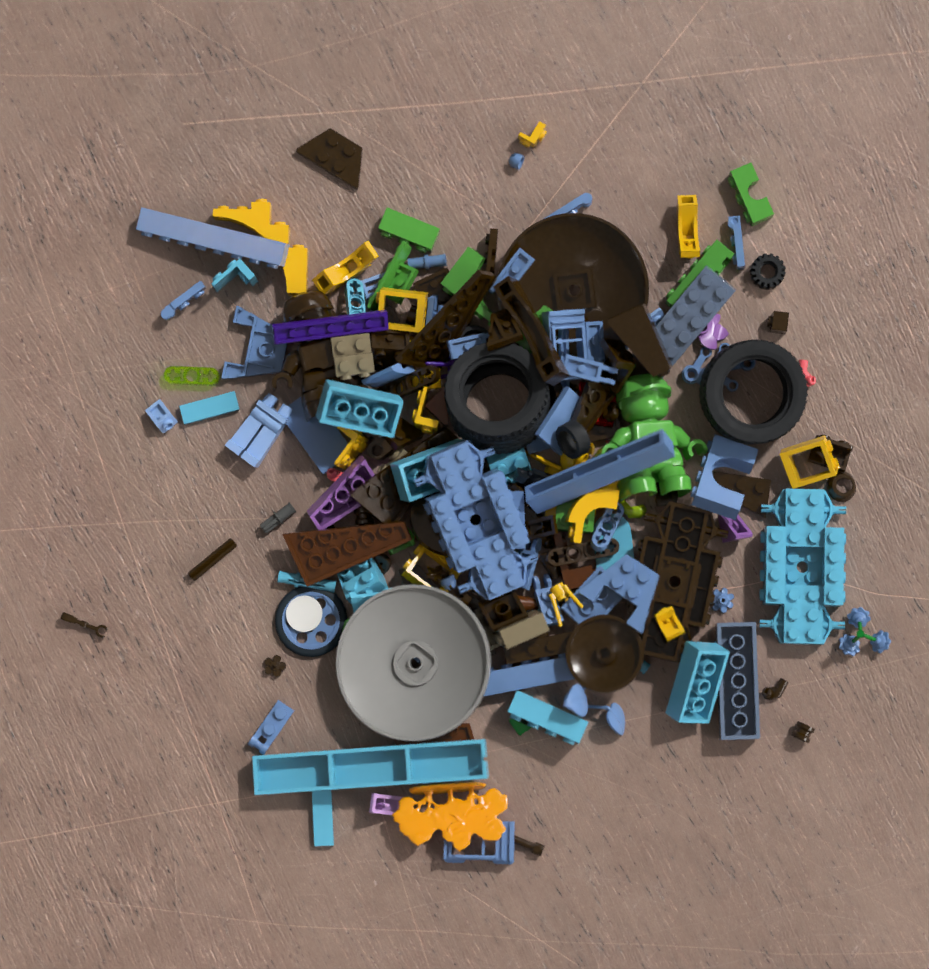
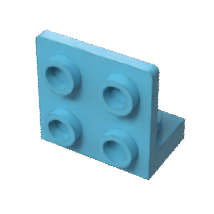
[211,258,258,292]

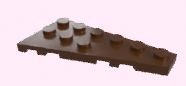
[282,521,412,587]

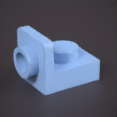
[145,399,178,433]

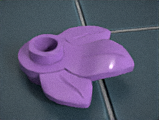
[697,314,729,350]

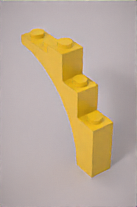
[213,199,308,296]

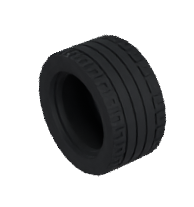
[699,340,808,444]
[444,342,551,454]

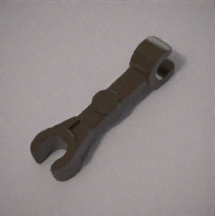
[61,612,108,638]

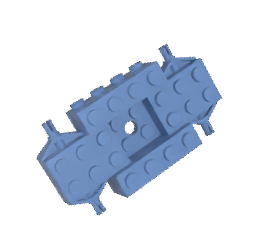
[413,440,538,600]

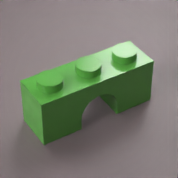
[728,163,774,226]

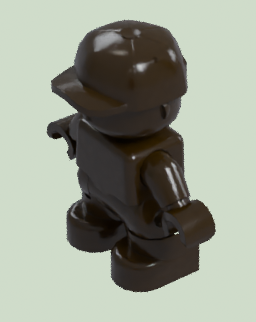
[271,291,371,422]

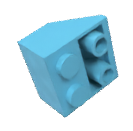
[486,448,532,486]
[337,558,388,603]

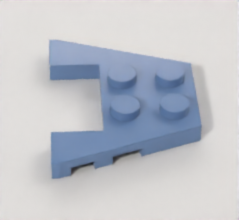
[221,306,288,380]
[579,554,659,634]

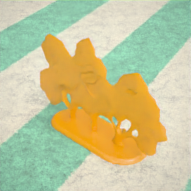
[392,782,508,852]

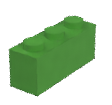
[378,207,440,253]

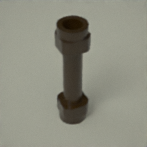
[514,835,545,856]

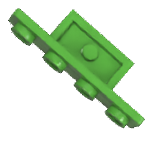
[367,241,419,311]

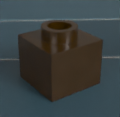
[767,311,789,334]

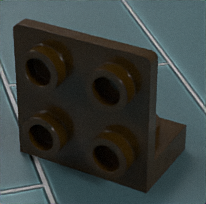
[370,330,410,370]
[599,337,636,394]

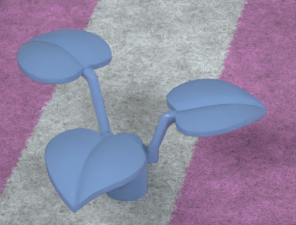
[563,684,625,736]

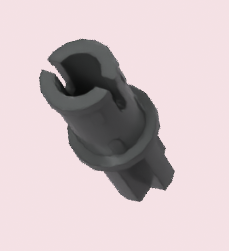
[260,502,296,533]

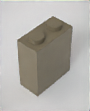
[492,610,550,649]

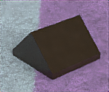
[478,590,528,632]

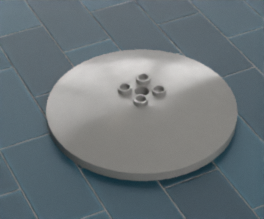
[336,584,491,741]

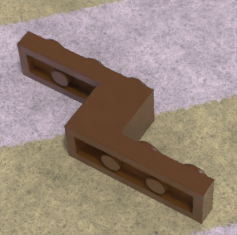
[553,532,596,590]

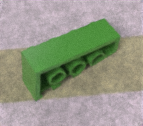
[665,239,734,308]

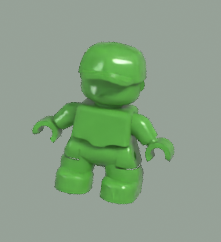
[595,374,708,501]

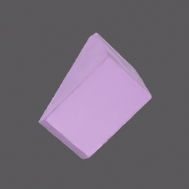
[369,793,402,815]

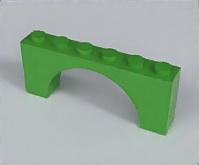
[441,247,553,354]

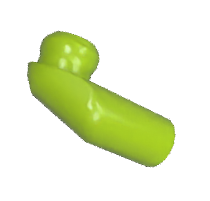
[620,500,647,518]

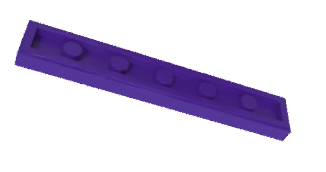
[272,310,389,345]

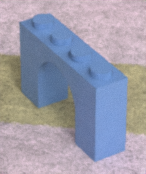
[690,434,758,520]

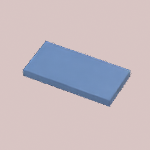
[287,397,348,475]

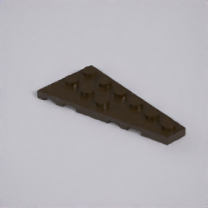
[395,269,496,370]
[348,427,459,523]

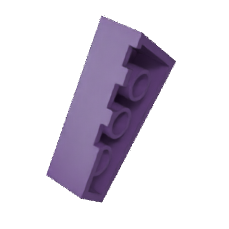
[307,454,375,530]

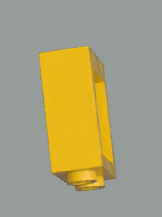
[376,287,428,333]
[780,435,840,489]
[401,544,461,592]

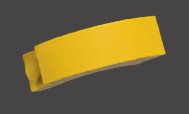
[677,195,700,259]
[312,241,379,294]
[565,489,619,543]

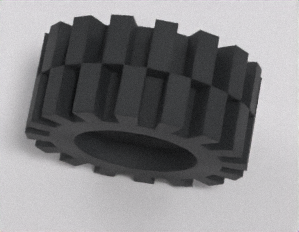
[750,253,786,290]

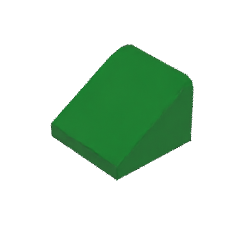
[509,718,532,736]

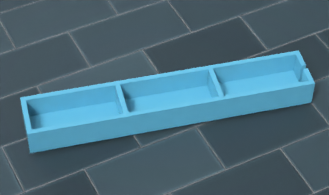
[252,739,489,795]

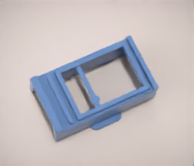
[542,309,588,381]
[444,821,515,864]

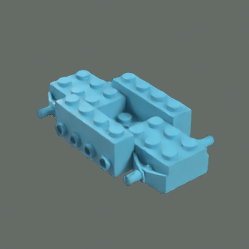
[759,489,846,645]

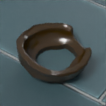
[827,471,856,502]

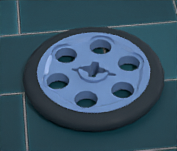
[275,585,347,657]

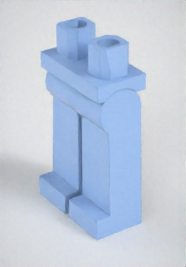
[225,393,293,468]

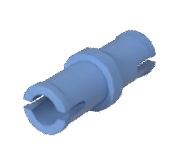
[407,254,447,270]

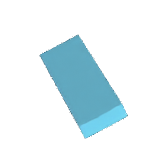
[179,391,240,425]
[312,790,334,846]

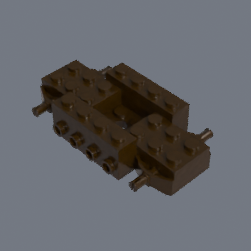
[625,501,728,663]

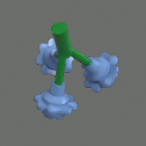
[839,607,891,656]

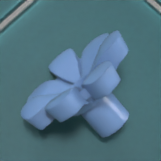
[712,588,734,613]

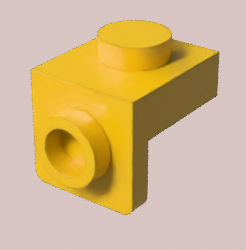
[518,121,547,148]
[655,606,685,641]

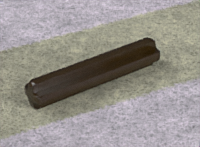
[188,538,237,581]

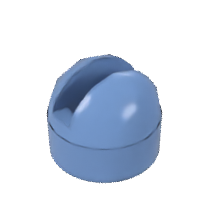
[509,153,524,170]
[440,574,457,590]

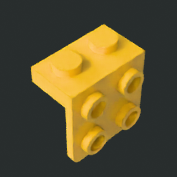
[412,386,439,435]
[334,427,369,470]

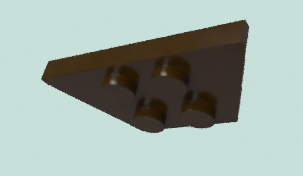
[295,128,363,190]

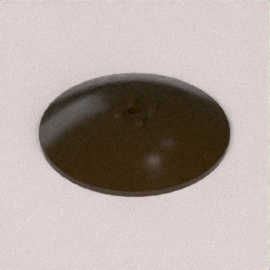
[497,213,649,359]

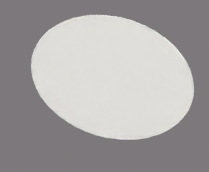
[286,596,322,632]

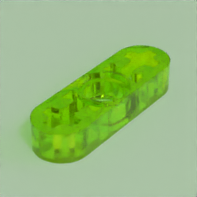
[164,366,220,386]

